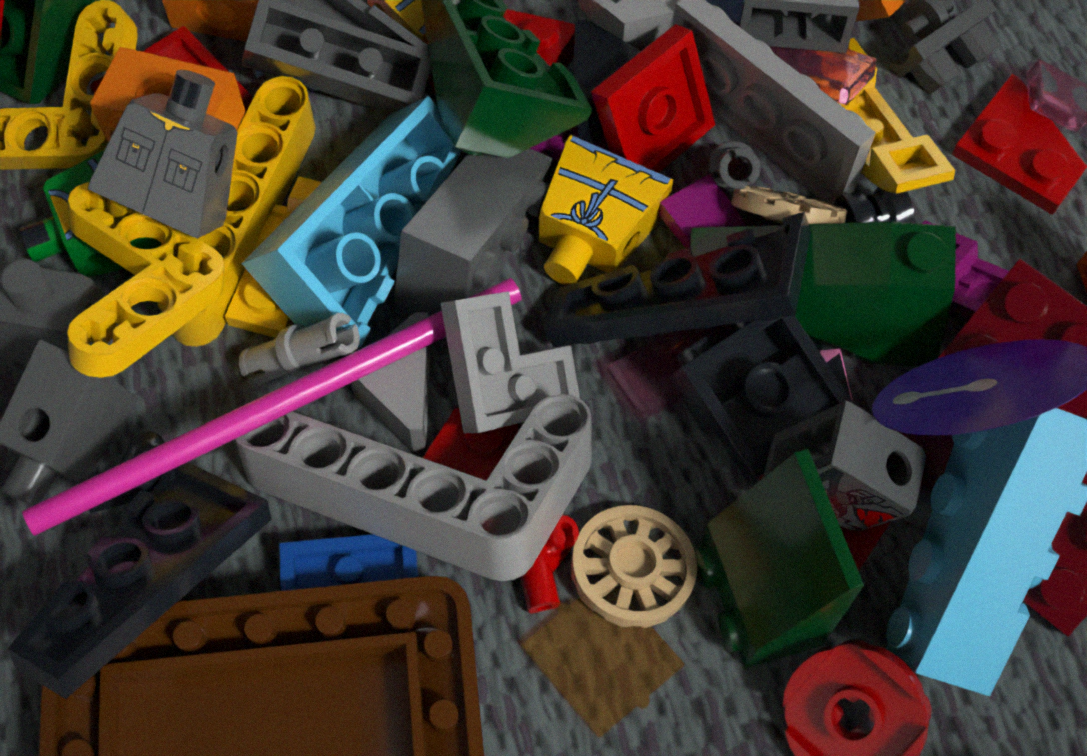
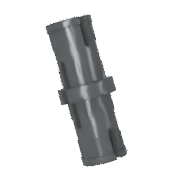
[708,141,760,190]

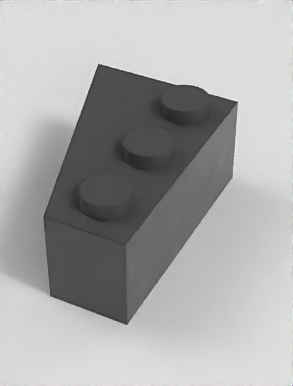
[242,0,431,114]
[392,148,552,342]

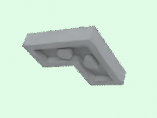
[440,291,580,434]

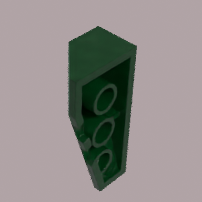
[421,0,592,158]
[690,222,956,367]

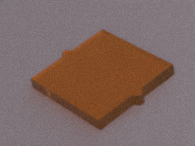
[521,576,685,739]

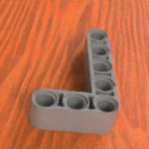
[235,394,592,581]

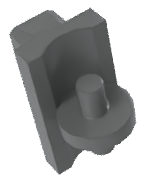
[888,0,1000,95]

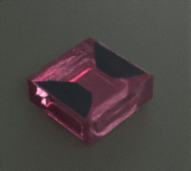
[1026,59,1087,132]

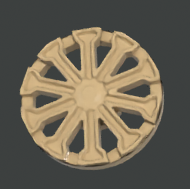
[731,185,847,224]
[571,505,697,628]

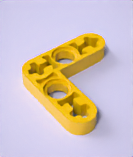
[0,0,138,170]
[67,182,225,378]

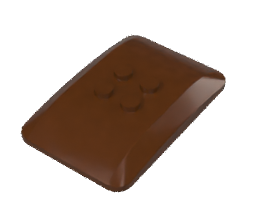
[39,576,484,756]

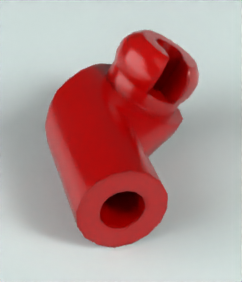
[520,514,579,614]

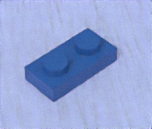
[279,534,419,591]

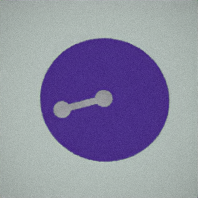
[872,339,1087,435]

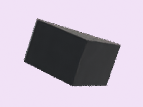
[573,19,641,144]

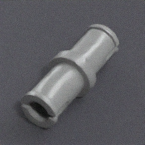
[239,313,360,386]

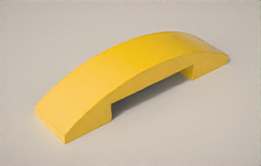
[801,38,955,194]

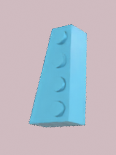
[241,96,462,348]
[886,408,1087,696]

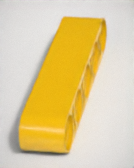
[157,76,316,347]

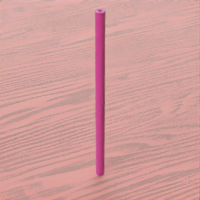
[22,278,522,536]

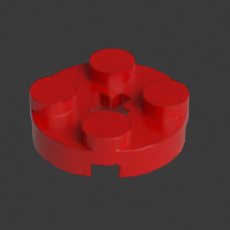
[783,639,932,756]

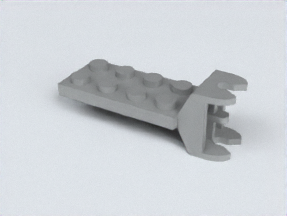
[577,0,876,204]

